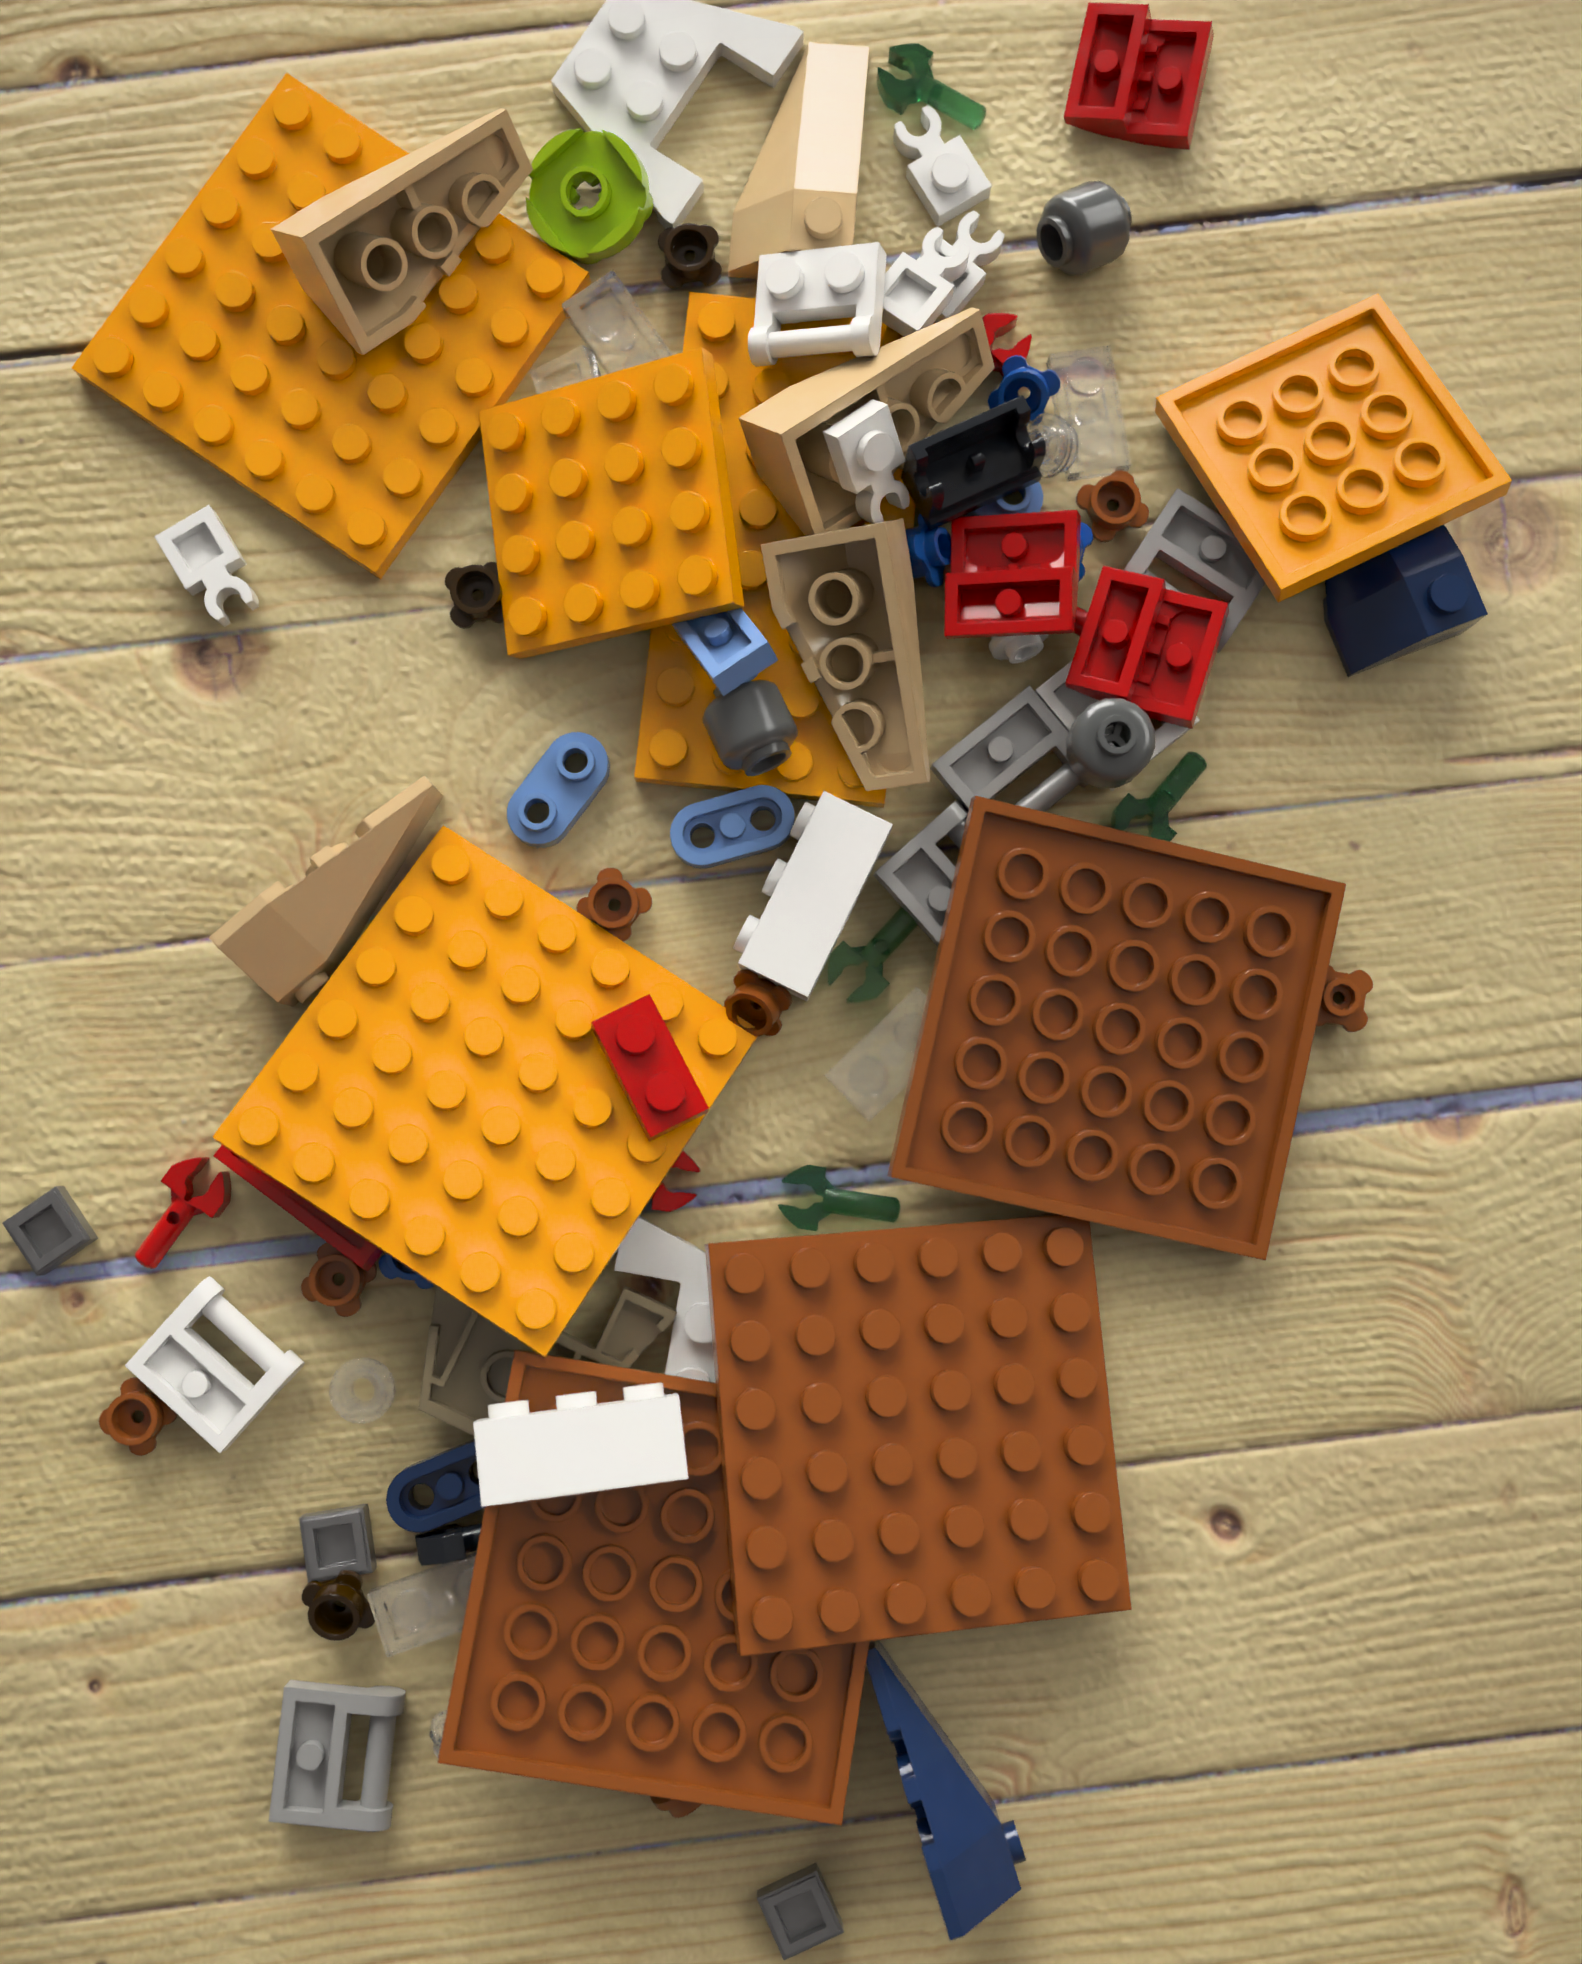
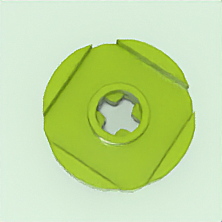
[526,128,653,265]

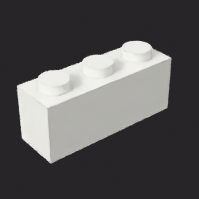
[733,791,893,1001]
[473,1382,688,1507]

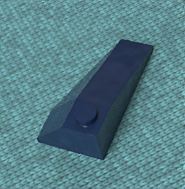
[1323,525,1488,677]
[866,1640,1026,1941]

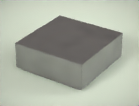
[2,1186,98,1276]
[299,1503,377,1583]
[757,1862,844,1960]

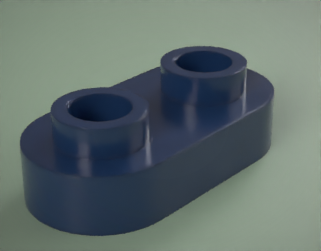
[386,1439,485,1533]

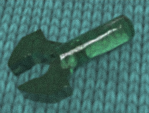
[876,43,986,130]
[1111,751,1207,842]
[827,907,918,1004]
[778,1165,901,1231]

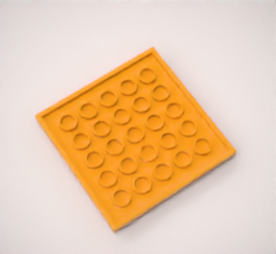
[71,73,591,580]
[213,825,758,1358]

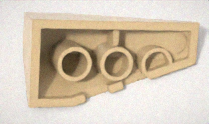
[728,42,869,279]
[271,108,533,355]
[738,307,995,536]
[761,518,930,791]
[209,776,443,1007]

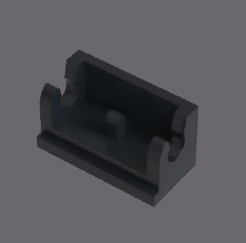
[901,395,1046,531]

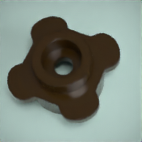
[658,223,722,289]
[445,562,504,629]
[302,1570,378,1641]

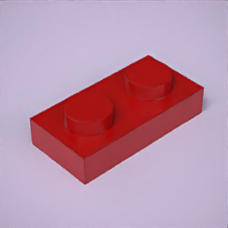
[591,994,709,1142]

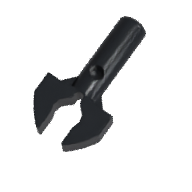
[415,1523,482,1566]

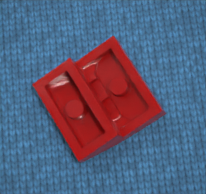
[1063,2,1214,150]
[944,510,1081,639]
[1065,566,1229,729]

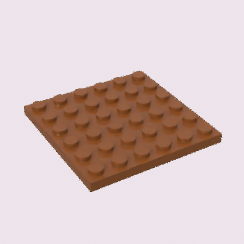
[887,796,1346,1261]
[705,1215,1132,1656]
[437,1349,870,1825]

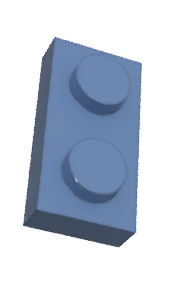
[672,608,778,696]

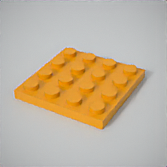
[1155,294,1512,603]
[479,347,744,659]

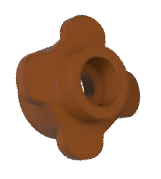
[1076,470,1149,542]
[577,868,652,942]
[1316,965,1373,1032]
[724,969,792,1036]
[301,1243,377,1317]
[99,1377,178,1456]

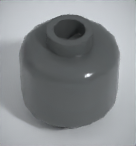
[1036,181,1132,276]
[703,680,798,776]
[1066,698,1155,788]

